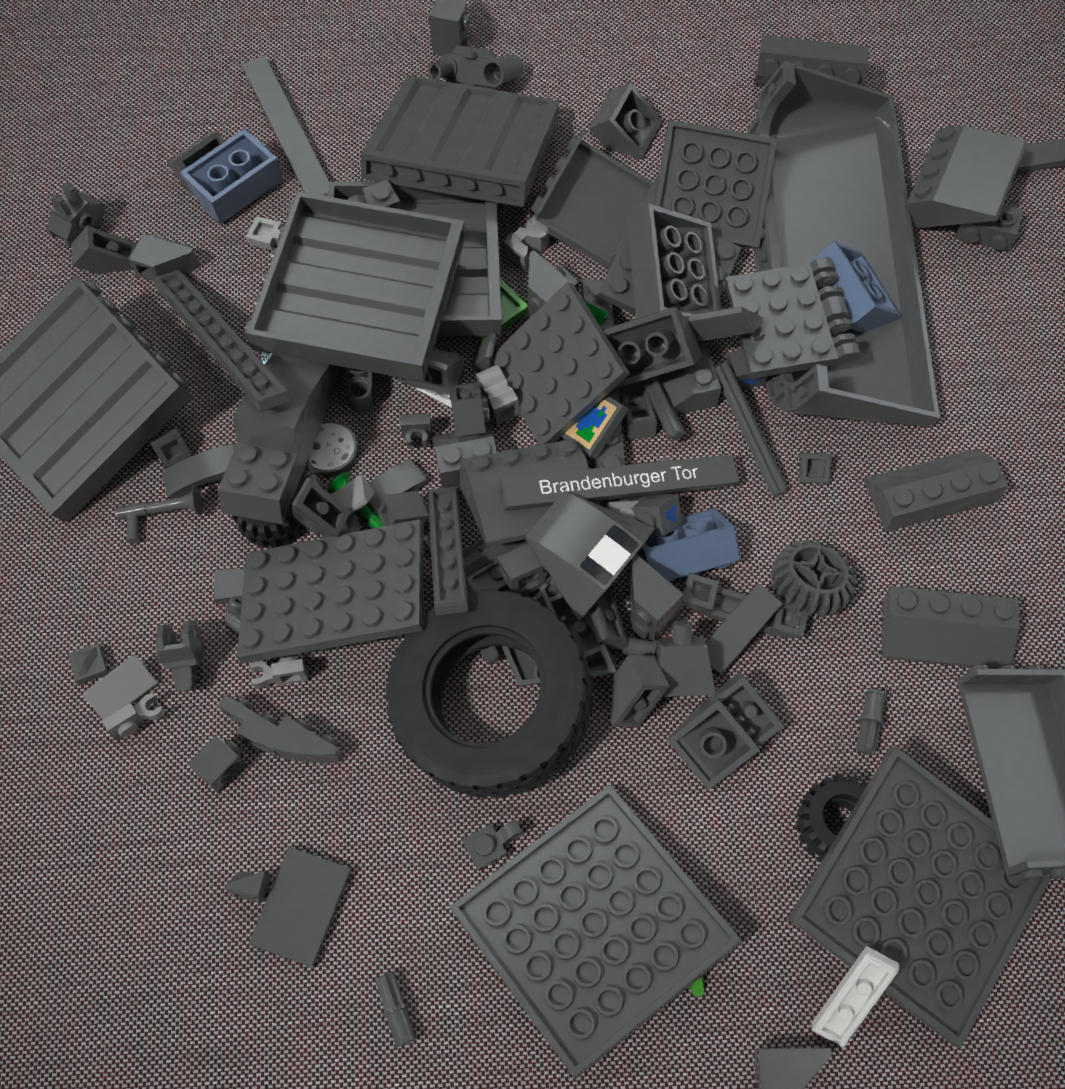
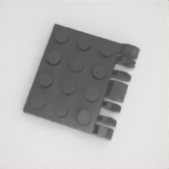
[725,257,861,379]

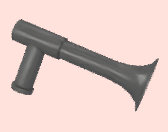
[116,485,203,544]

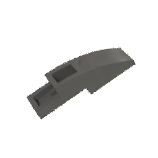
[218,695,343,764]

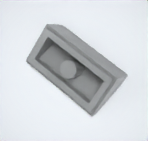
[331,475,375,514]
[82,655,158,720]

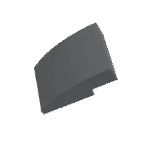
[667,671,784,790]

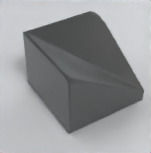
[225,871,271,903]

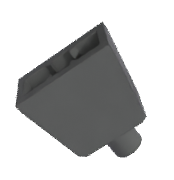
[655,621,715,697]

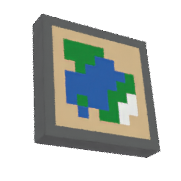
[561,395,629,459]

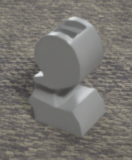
[504,217,550,272]
[476,365,521,425]

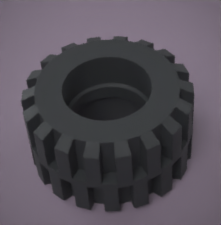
[232,481,306,548]
[795,775,868,862]

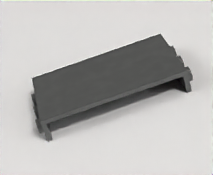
[957,665,1065,881]

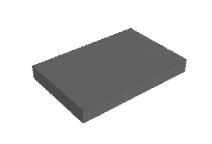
[248,847,352,968]

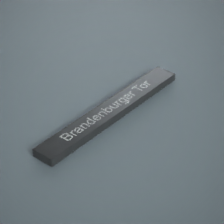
[499,454,739,511]

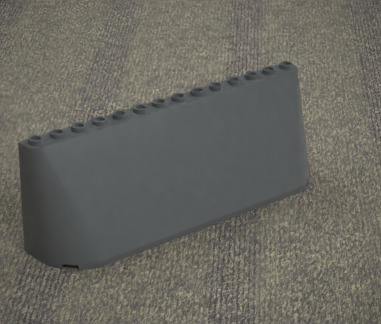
[747,60,940,427]

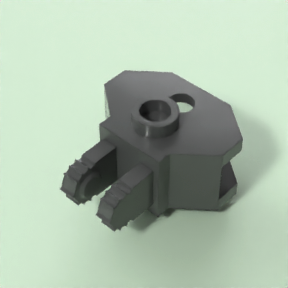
[46,182,105,247]
[156,620,206,693]

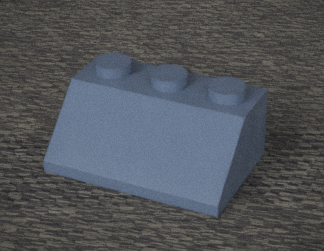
[180,129,284,224]
[809,241,901,333]
[636,508,740,583]

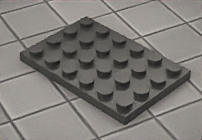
[236,519,424,664]

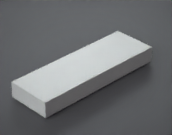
[812,946,899,1048]

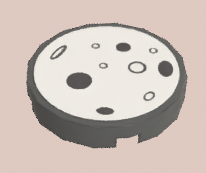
[308,421,358,477]

